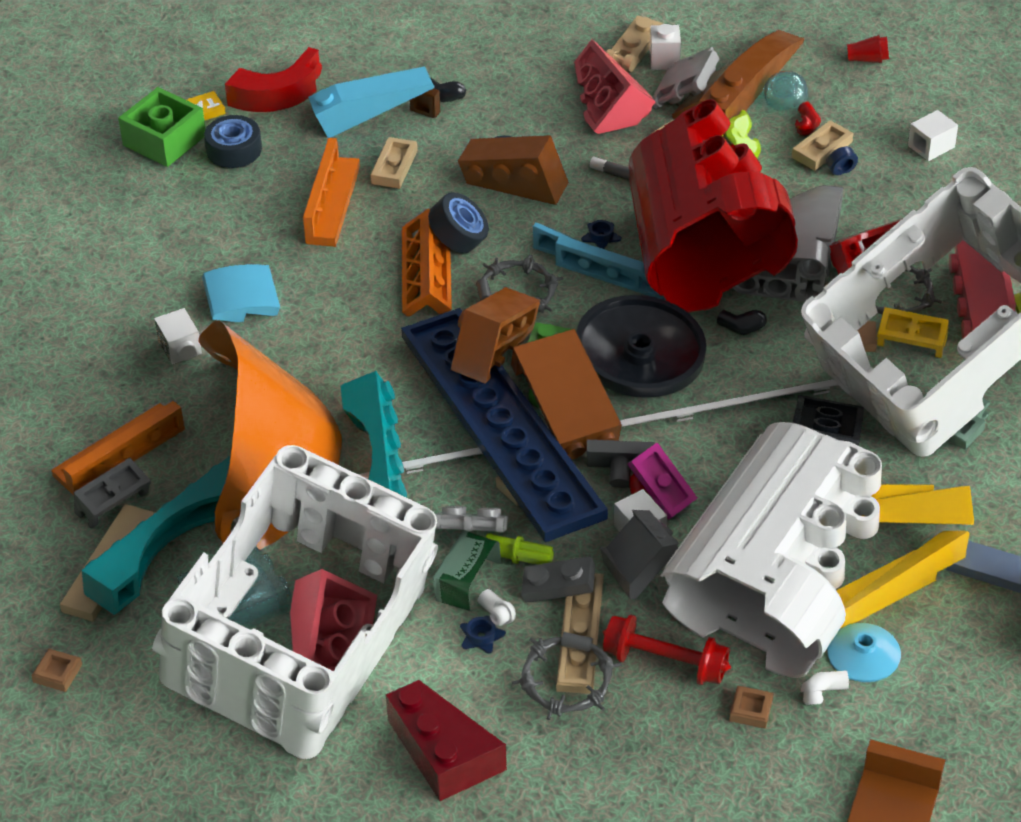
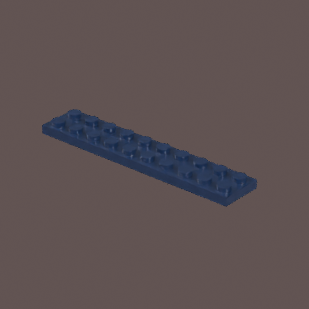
[401,308,608,543]

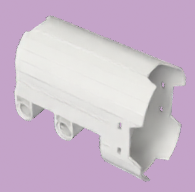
[660,422,882,678]

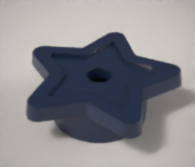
[581,220,622,249]
[460,615,506,654]

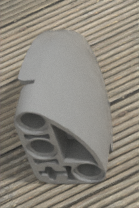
[733,185,844,302]

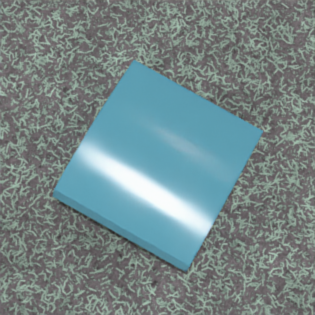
[202,264,280,322]

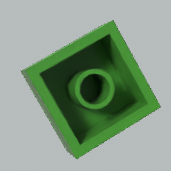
[118,87,206,167]

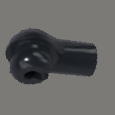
[430,77,466,102]
[717,310,767,335]

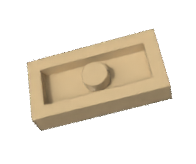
[792,120,854,171]
[371,137,418,189]

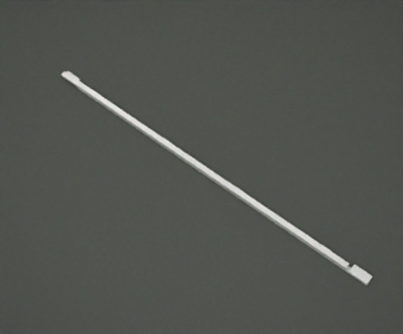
[358,379,838,479]

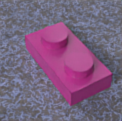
[627,443,698,520]

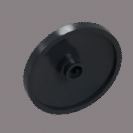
[576,295,706,397]

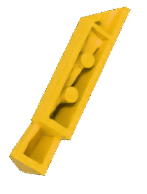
[861,484,974,525]
[836,531,970,629]

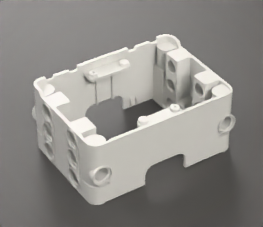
[801,167,1021,457]
[152,445,438,759]

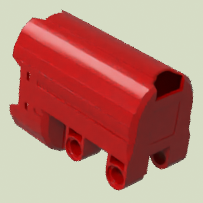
[628,99,798,312]

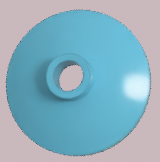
[827,623,901,682]

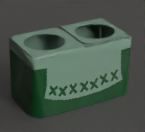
[433,530,501,612]

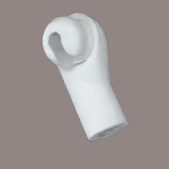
[801,671,849,705]

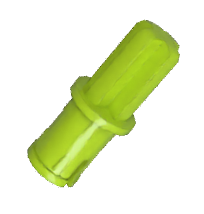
[485,533,554,565]

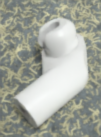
[478,589,516,626]

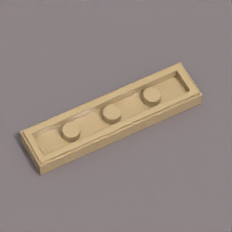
[60,504,156,622]
[556,573,604,694]

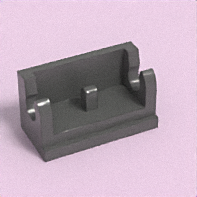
[74,458,151,529]

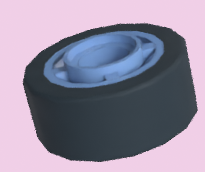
[204,115,262,168]
[428,192,489,253]

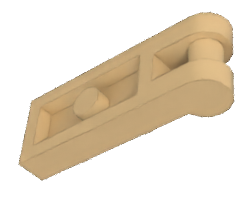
[606,15,663,73]

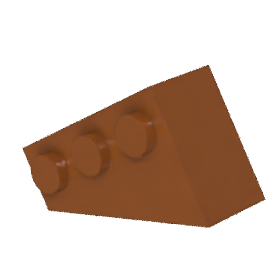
[458,135,569,205]
[451,287,540,384]

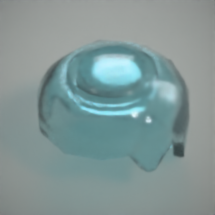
[763,71,808,110]

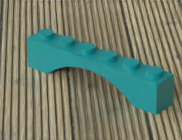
[340,371,407,498]
[81,456,230,615]

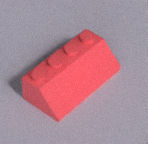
[949,240,1016,339]

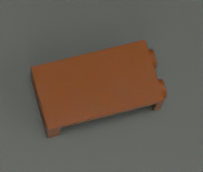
[511,329,622,459]
[847,739,946,822]

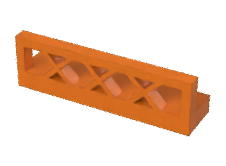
[303,138,360,247]
[402,208,452,317]
[51,401,185,495]

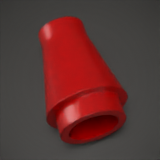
[847,34,889,63]

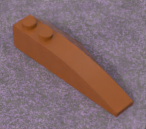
[672,30,804,137]

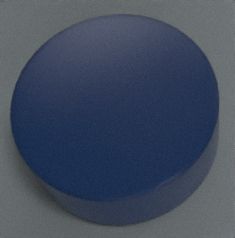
[826,146,858,175]

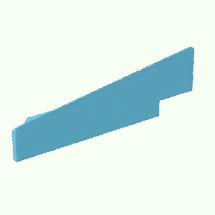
[533,223,666,300]

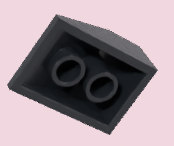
[792,395,864,446]

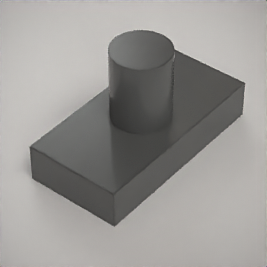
[587,440,656,488]

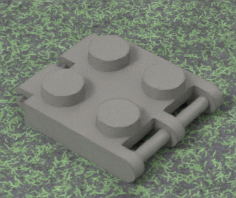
[652,47,719,109]
[435,506,508,532]

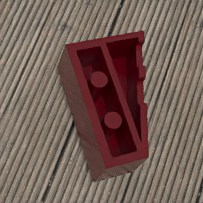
[386,680,507,801]

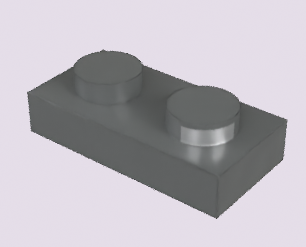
[521,556,596,602]

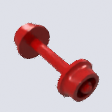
[602,614,731,685]

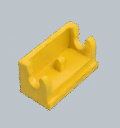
[877,307,949,358]

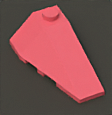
[574,39,655,134]
[290,569,377,671]

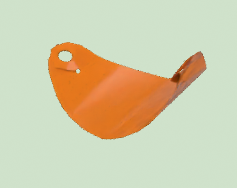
[198,320,342,553]

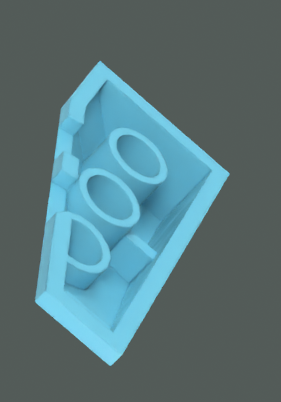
[308,66,435,138]

